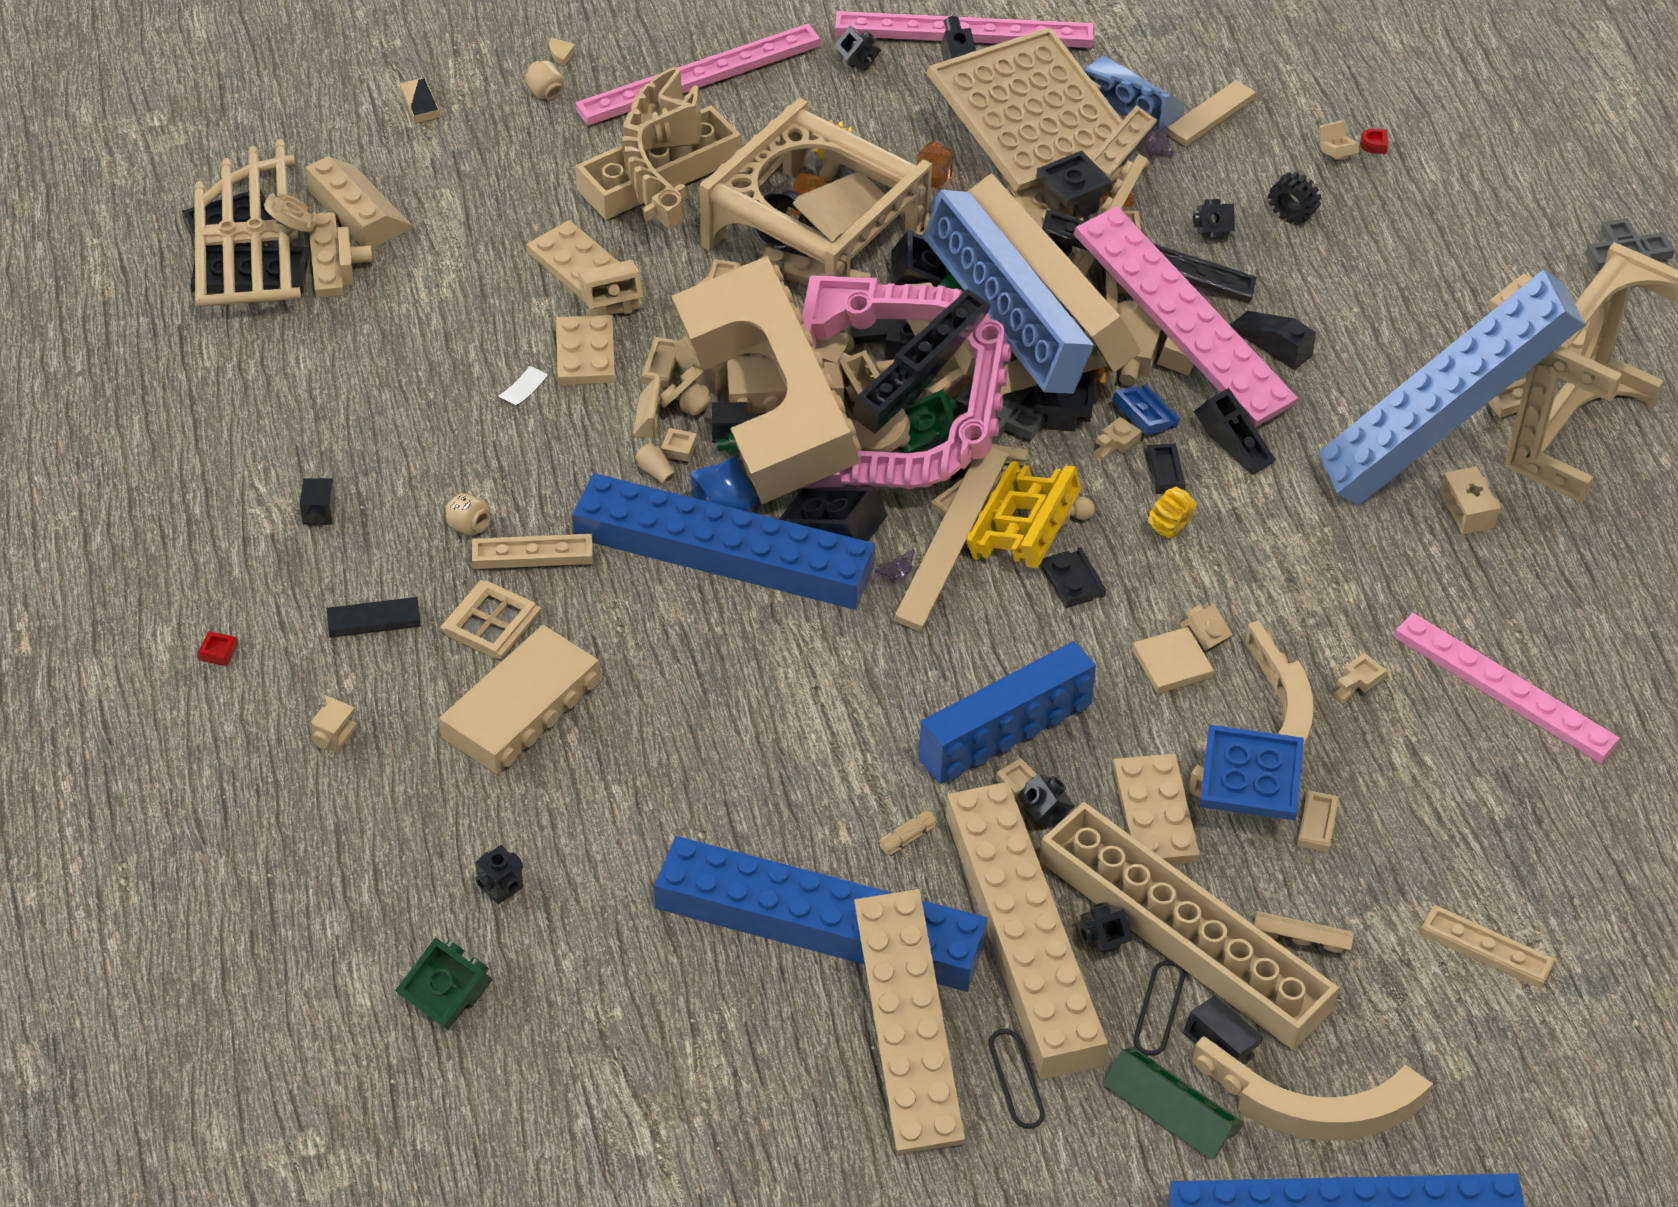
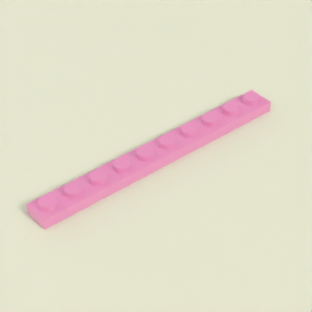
[835,11,1093,48]
[575,24,820,126]

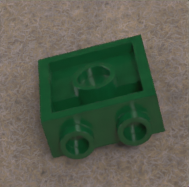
[903,389,961,453]
[395,937,493,1030]

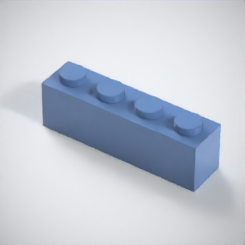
[1084,55,1184,138]

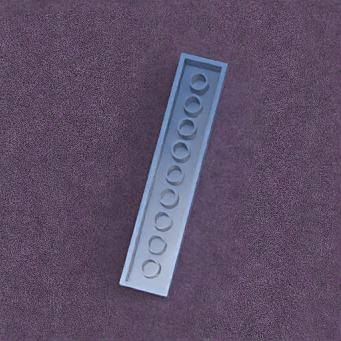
[923,190,1094,394]
[1319,269,1586,506]

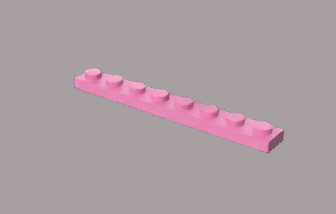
[1394,613,1620,764]

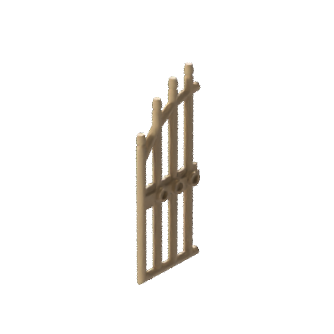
[194,139,301,307]

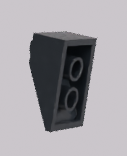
[891,230,951,287]
[779,487,888,542]

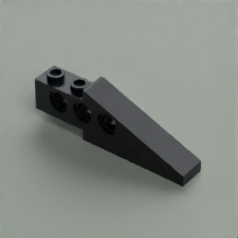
[852,289,991,434]

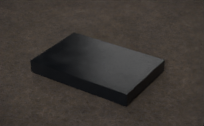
[182,189,275,246]

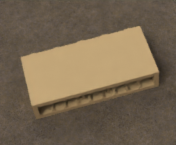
[439,625,600,774]

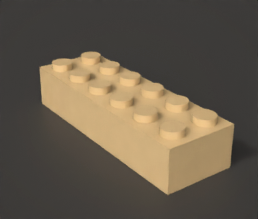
[575,105,741,220]

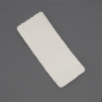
[498,366,547,405]

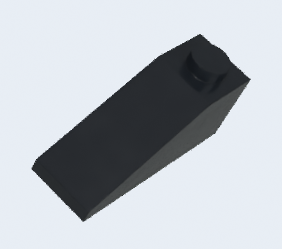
[1230,311,1316,370]
[1193,388,1276,475]

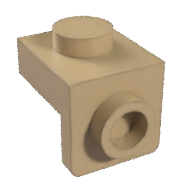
[1319,120,1359,160]
[1179,604,1232,651]

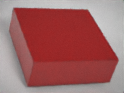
[197,631,238,666]

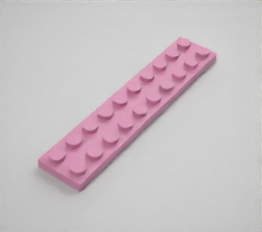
[1073,206,1298,427]

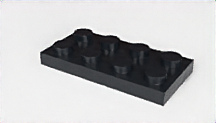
[190,246,309,293]

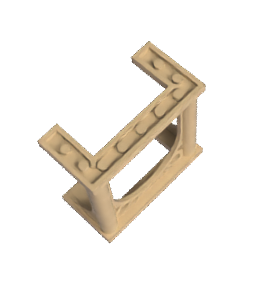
[699,98,932,277]
[1504,242,1678,503]

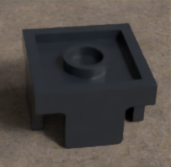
[1036,150,1113,219]
[1034,370,1095,432]

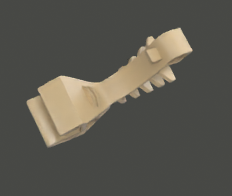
[622,67,702,230]

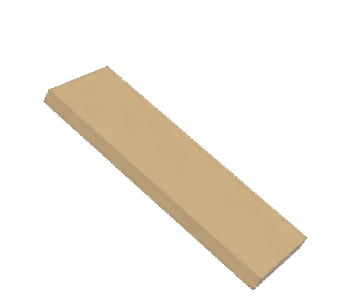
[793,171,885,242]

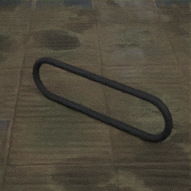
[1134,960,1185,1055]
[989,1029,1045,1129]

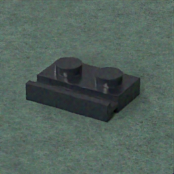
[1041,547,1106,608]

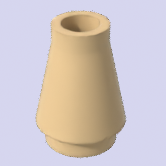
[635,443,677,486]

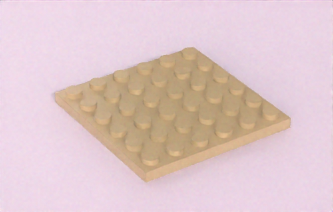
[926,27,1137,192]

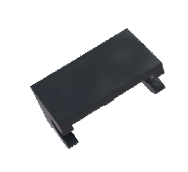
[1183,995,1264,1065]

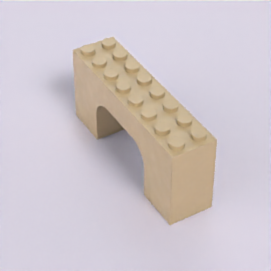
[671,256,861,504]

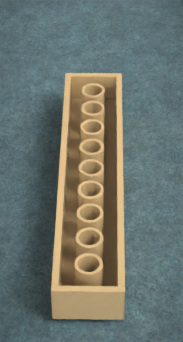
[967,173,1142,372]
[946,782,1108,1080]
[1039,802,1339,1050]

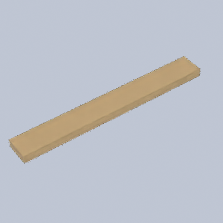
[893,447,1008,632]

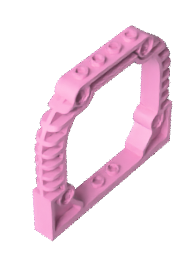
[786,275,1011,489]

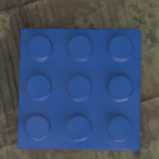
[1199,724,1304,821]

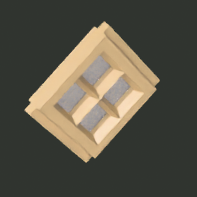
[440,580,541,660]

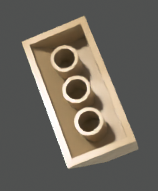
[305,156,413,248]

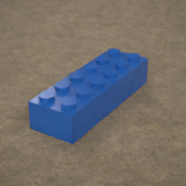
[919,641,1096,784]

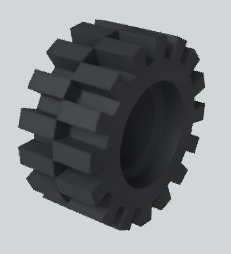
[1268,172,1321,225]

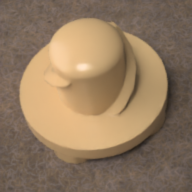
[659,364,711,416]

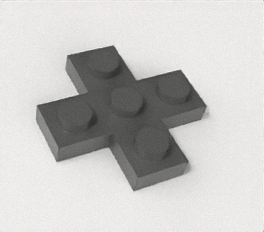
[1586,218,1675,271]
[956,383,1045,444]

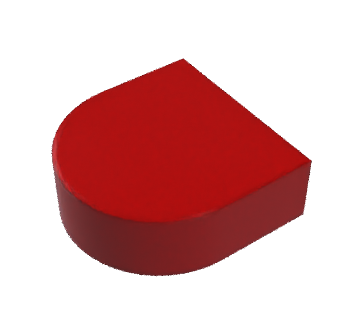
[1360,129,1388,154]

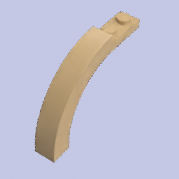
[1245,621,1313,758]
[1192,1036,1433,1141]

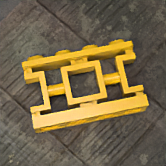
[966,461,1082,568]

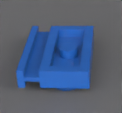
[1112,384,1180,435]

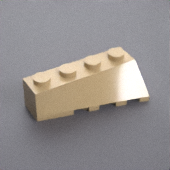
[727,353,844,413]

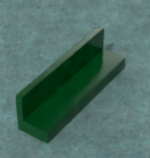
[1104,1047,1244,1159]

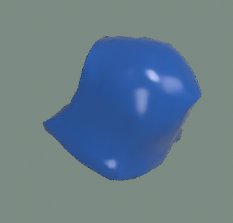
[690,456,760,512]

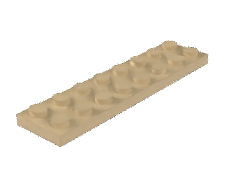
[854,889,965,1155]

